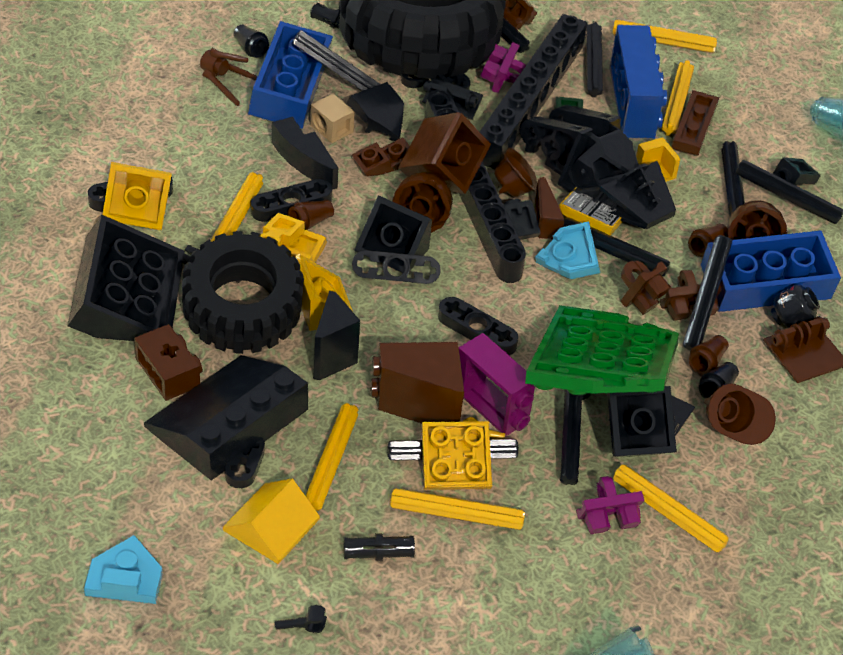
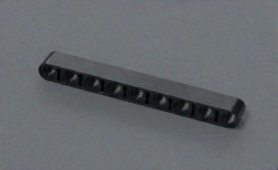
[425,90,526,283]

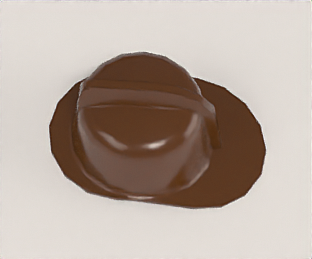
[494,148,537,198]
[703,383,776,445]

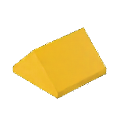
[102,162,172,230]
[295,254,353,331]
[223,478,320,564]

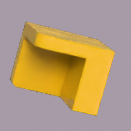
[636,137,680,182]

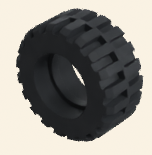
[182,231,304,354]

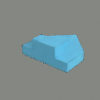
[535,221,600,279]
[84,535,163,604]

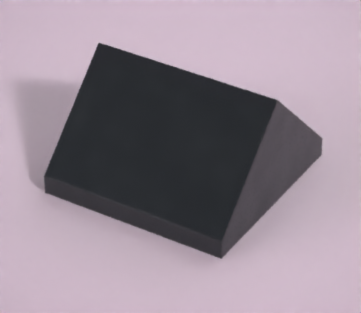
[354,195,432,273]
[313,291,360,380]
[607,386,677,457]

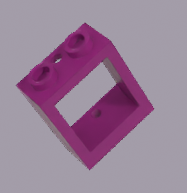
[459,333,535,437]

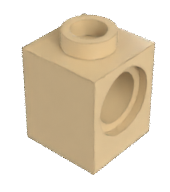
[310,94,355,143]

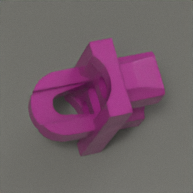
[480,42,526,93]
[576,476,644,534]

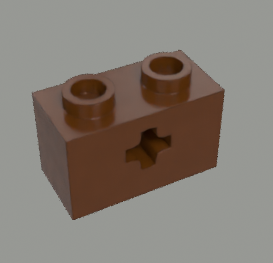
[134,324,203,401]

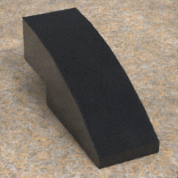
[271,117,338,190]

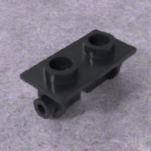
[422,79,484,120]

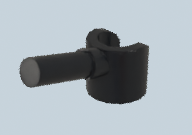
[275,605,327,633]

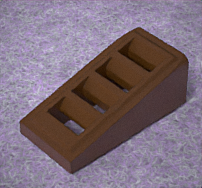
[535,177,564,239]

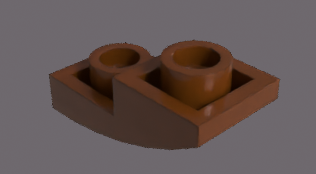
[352,137,410,176]

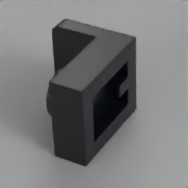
[772,157,821,186]
[504,199,541,240]

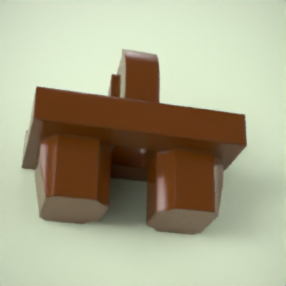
[504,0,537,29]
[620,261,671,315]
[659,270,722,321]

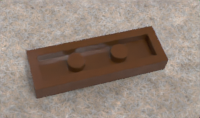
[672,90,719,156]

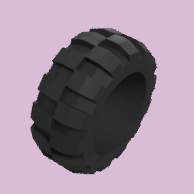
[338,0,506,79]

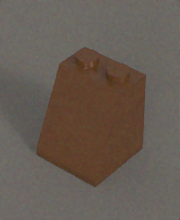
[399,112,491,194]
[371,342,464,424]

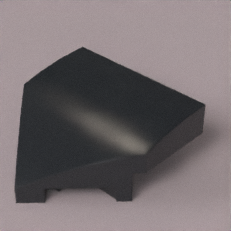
[347,82,404,141]

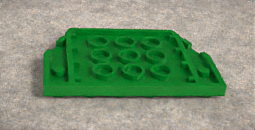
[525,305,679,395]

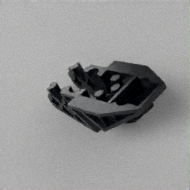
[520,105,676,229]

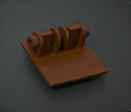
[763,316,843,383]

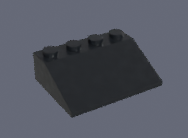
[67,214,185,341]
[144,355,308,481]

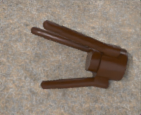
[200,48,257,106]

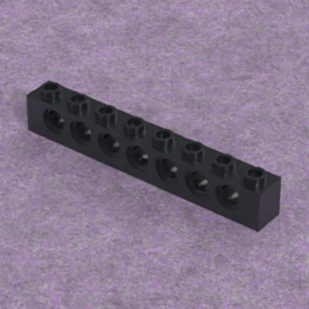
[480,14,588,170]

